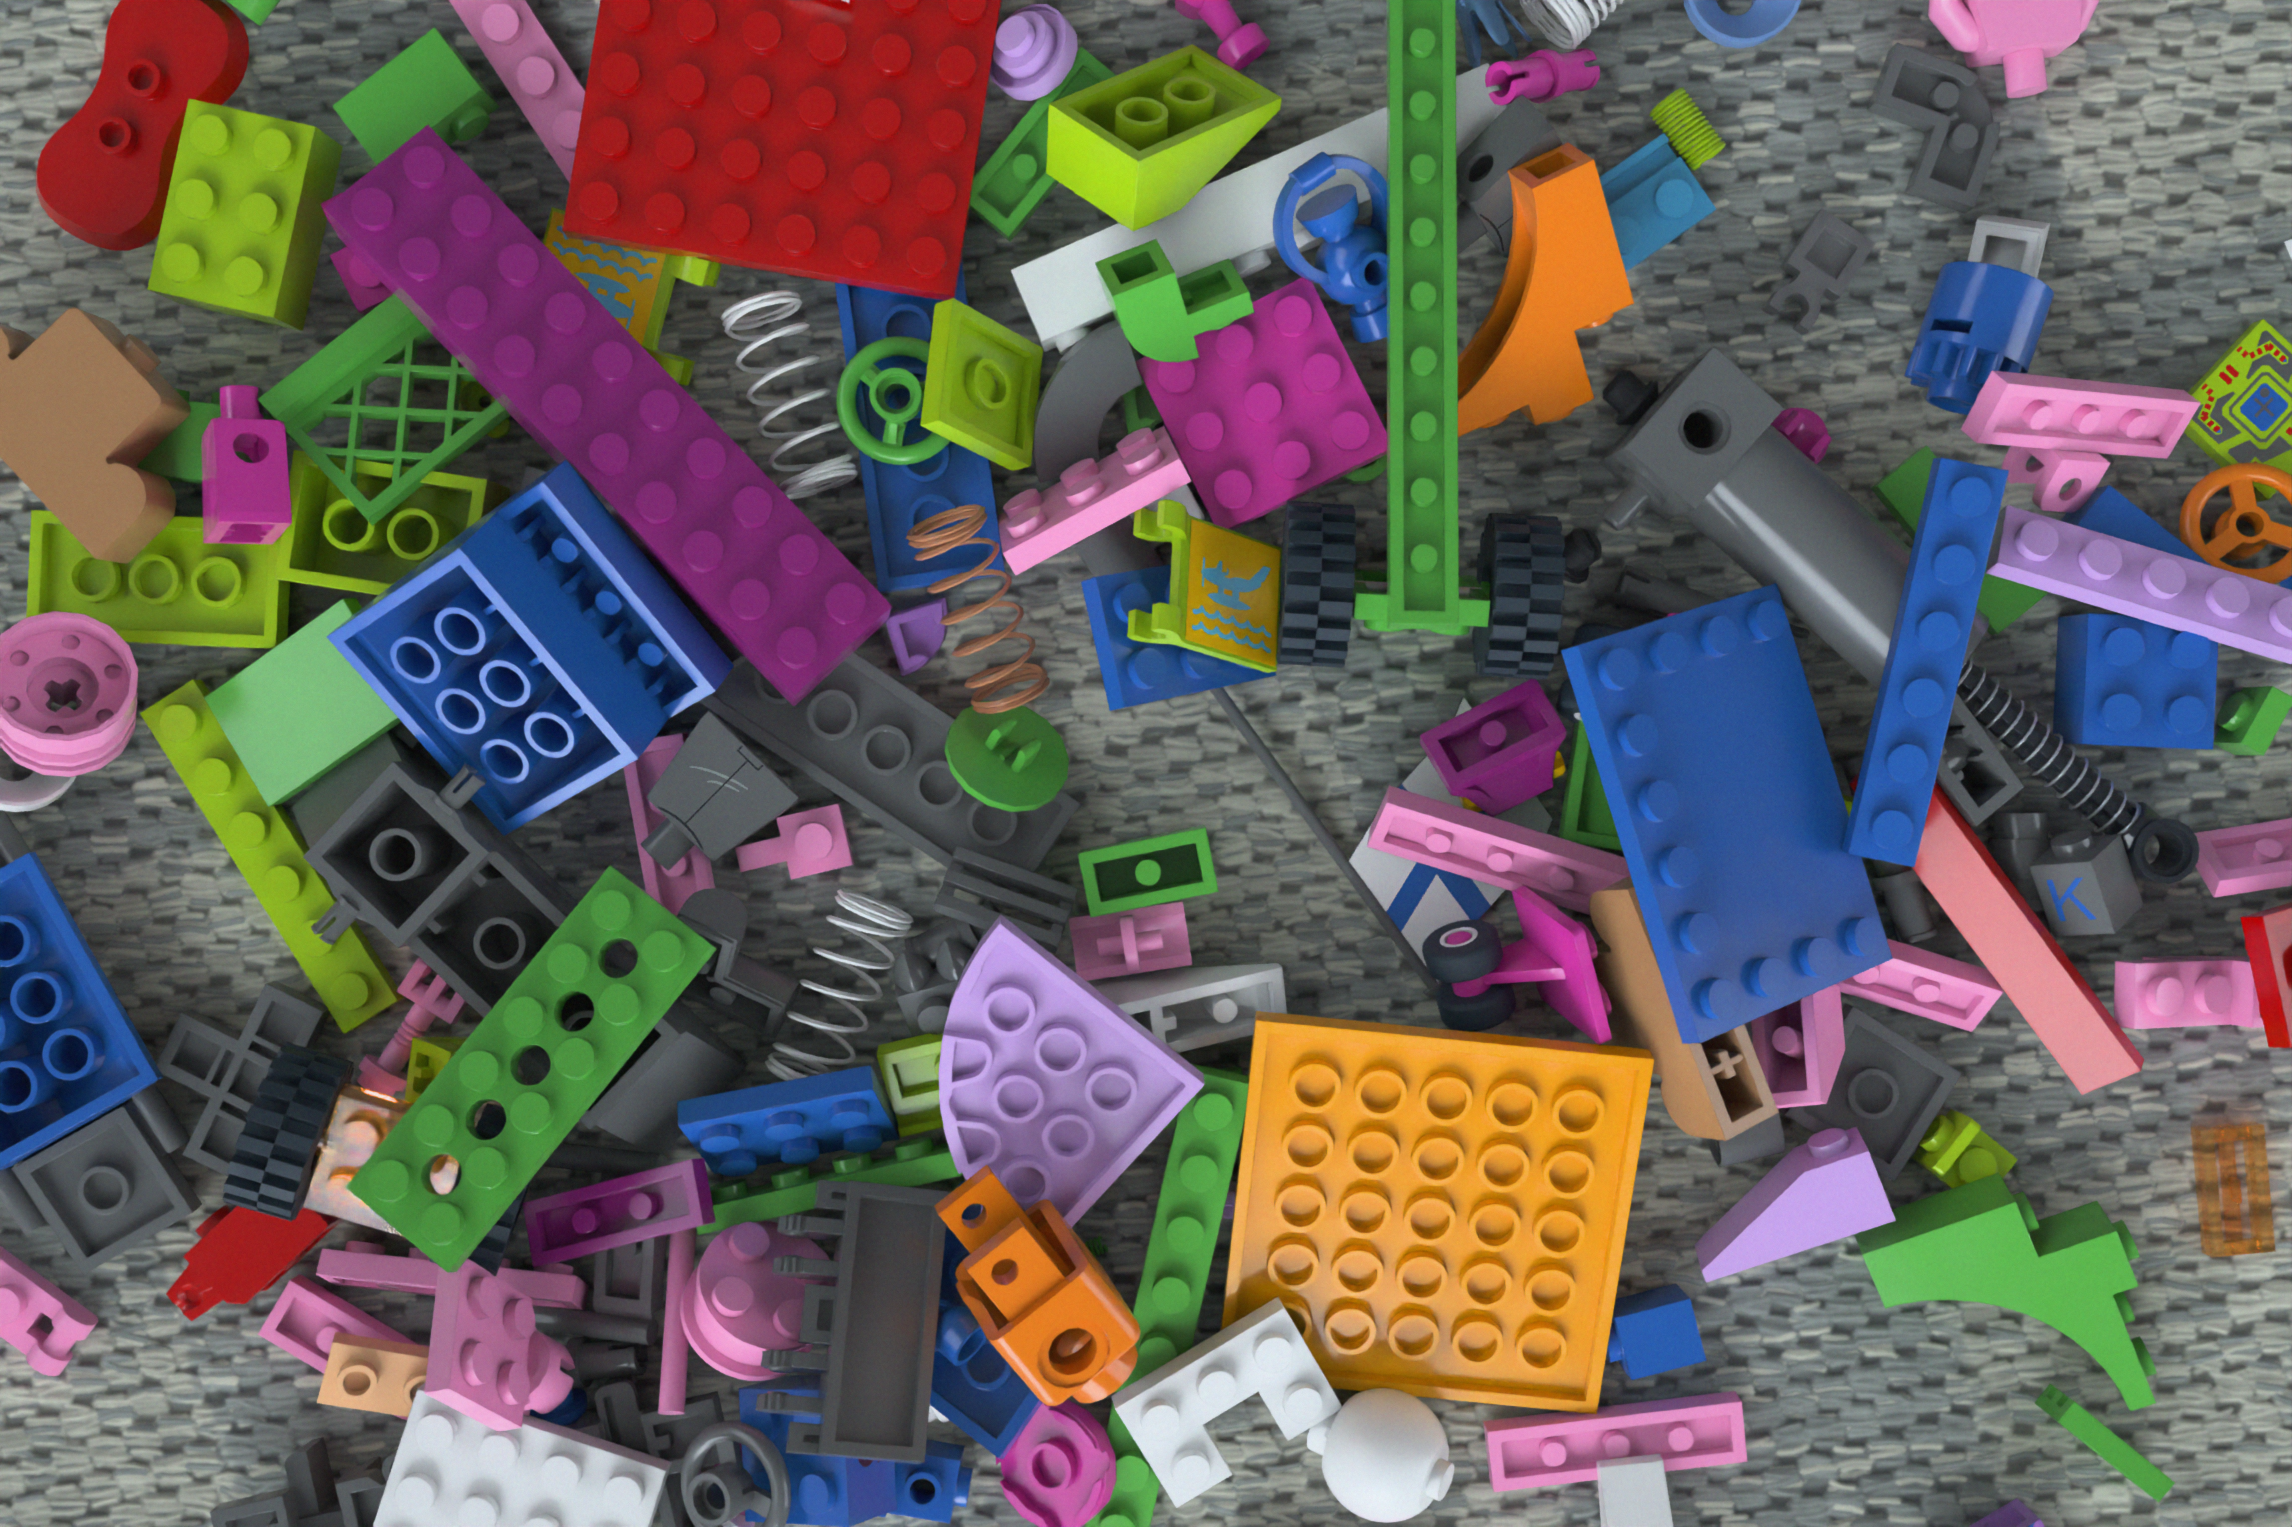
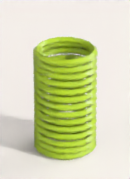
[1649,87,1726,171]

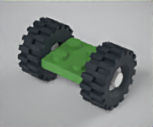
[1277,501,1566,680]

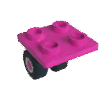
[1422,886,1612,1045]

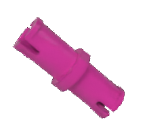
[1485,48,1600,106]

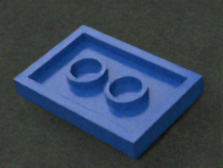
[1081,564,1276,711]
[677,1065,900,1176]

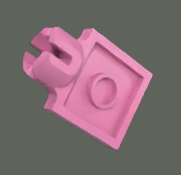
[424,1258,575,1432]

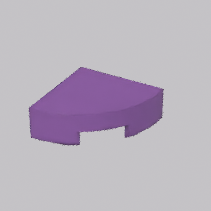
[886,598,949,677]

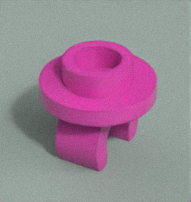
[1771,408,1832,464]

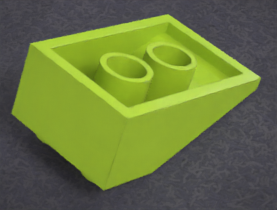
[1046,44,1282,232]

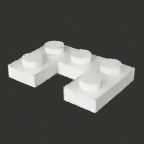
[1111,1297,1342,1508]

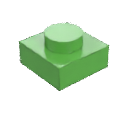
[2213,686,2292,756]

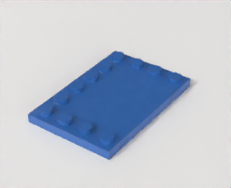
[1561,583,1893,1044]

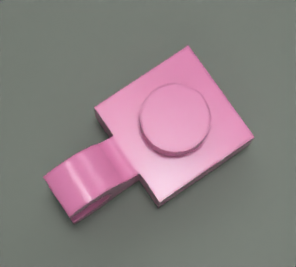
[735,803,855,880]

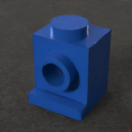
[879,1439,973,1524]

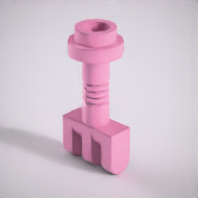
[357,957,468,1099]

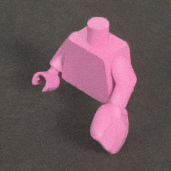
[1928,0,2100,98]

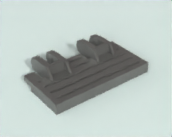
[756,1179,949,1464]

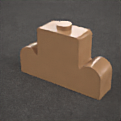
[0,308,191,564]
[1589,876,1779,1141]

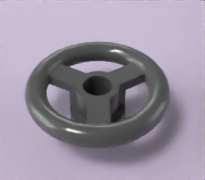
[681,1421,791,1527]

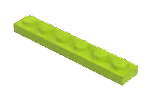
[140,679,404,1034]

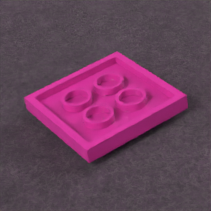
[1135,277,1387,531]

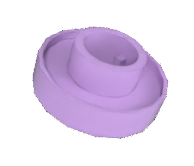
[990,4,1078,101]

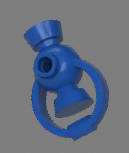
[1273,151,1387,343]

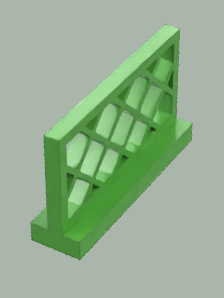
[258,293,510,526]

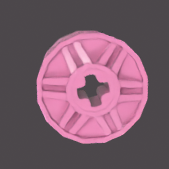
[0,611,138,777]

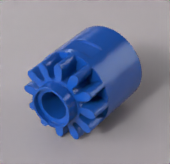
[1904,261,2054,415]

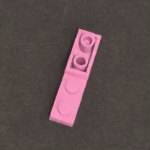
[2114,956,2264,1029]

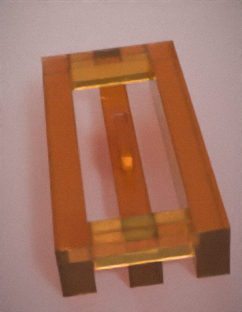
[2191,1121,2276,1257]

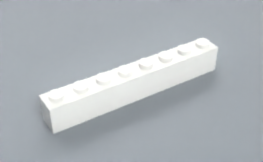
[1011,63,1507,355]

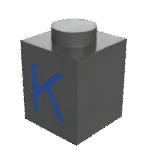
[2029,830,2143,937]

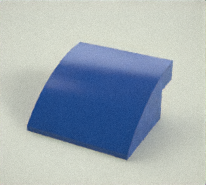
[327,459,734,836]

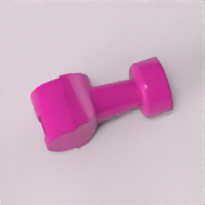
[1175,0,1271,72]

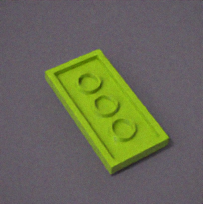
[26,510,290,649]

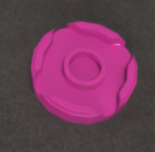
[996,1400,1117,1527]

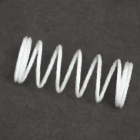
[720,290,858,500]
[765,888,914,1081]

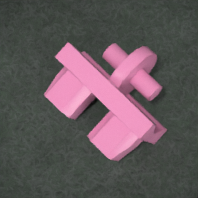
[1068,900,1192,981]

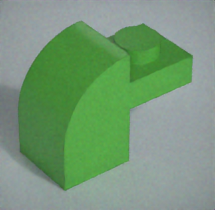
[1095,239,1255,362]

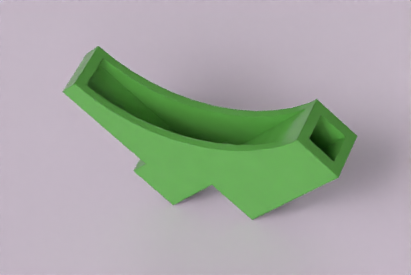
[1854,1172,2157,1411]

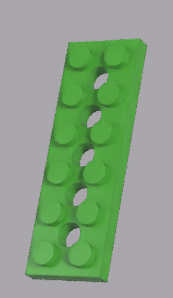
[345,865,717,1273]

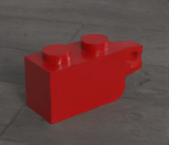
[166,1176,351,1321]

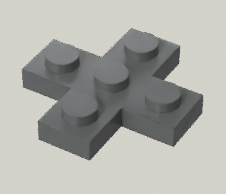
[156,981,362,1177]

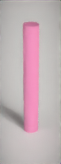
[658,1228,696,1415]

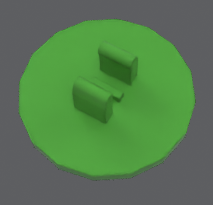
[944,701,1069,812]

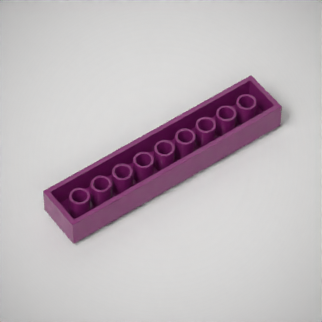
[324,125,892,707]

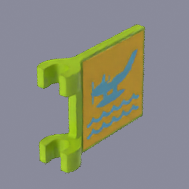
[543,207,722,386]
[1127,499,1282,673]

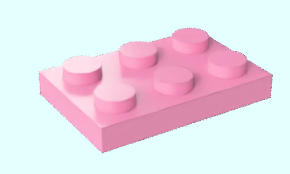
[998,426,1191,576]

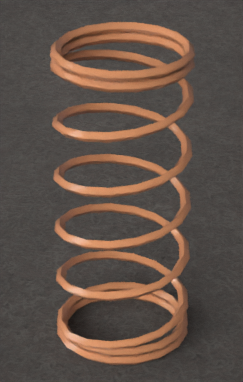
[906,504,1050,714]

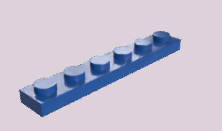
[1842,457,2009,867]

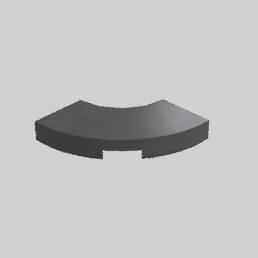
[1032,319,1142,483]

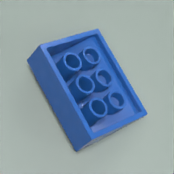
[0,852,163,1170]

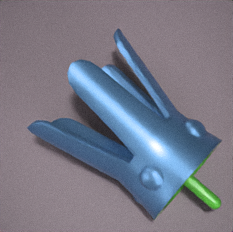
[1456,0,1533,69]

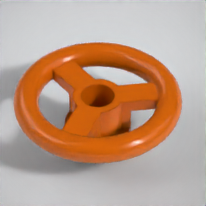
[2179,462,2292,584]

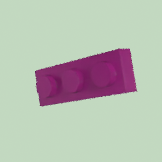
[522,1158,716,1267]

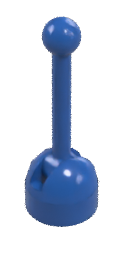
[936,1306,987,1366]

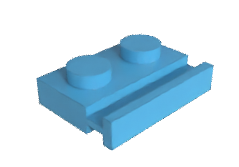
[1599,133,1716,273]

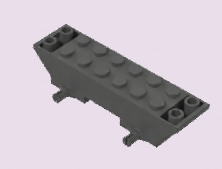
[291,730,748,1154]

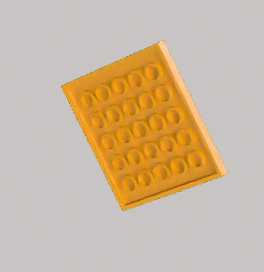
[1220,1011,1654,1414]

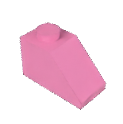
[1751,984,1845,1109]

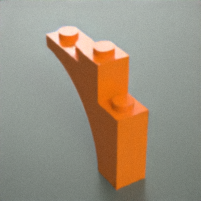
[1383,142,1634,437]

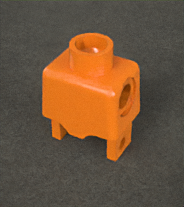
[934,1165,1140,1406]

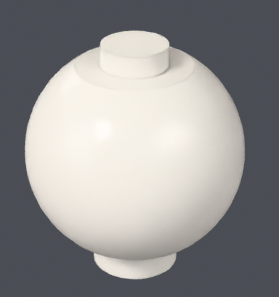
[1307,1388,1454,1523]

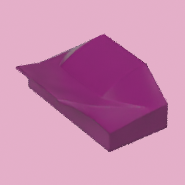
[1420,679,1567,817]

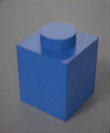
[1606,1283,1707,1380]

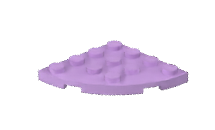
[939,914,1205,1228]

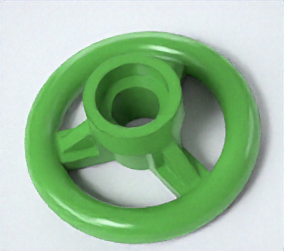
[836,336,950,465]

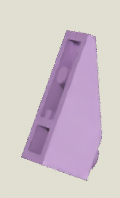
[1694,1127,1896,1282]

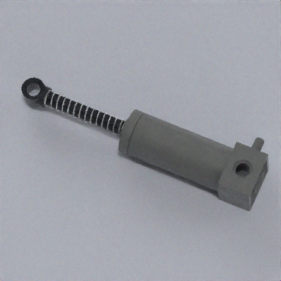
[1599,346,2200,884]

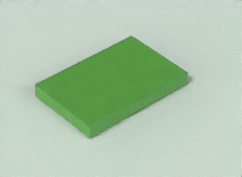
[204,598,402,807]

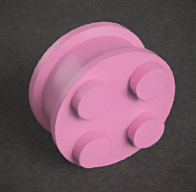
[680,1221,835,1381]

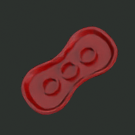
[35,0,249,251]

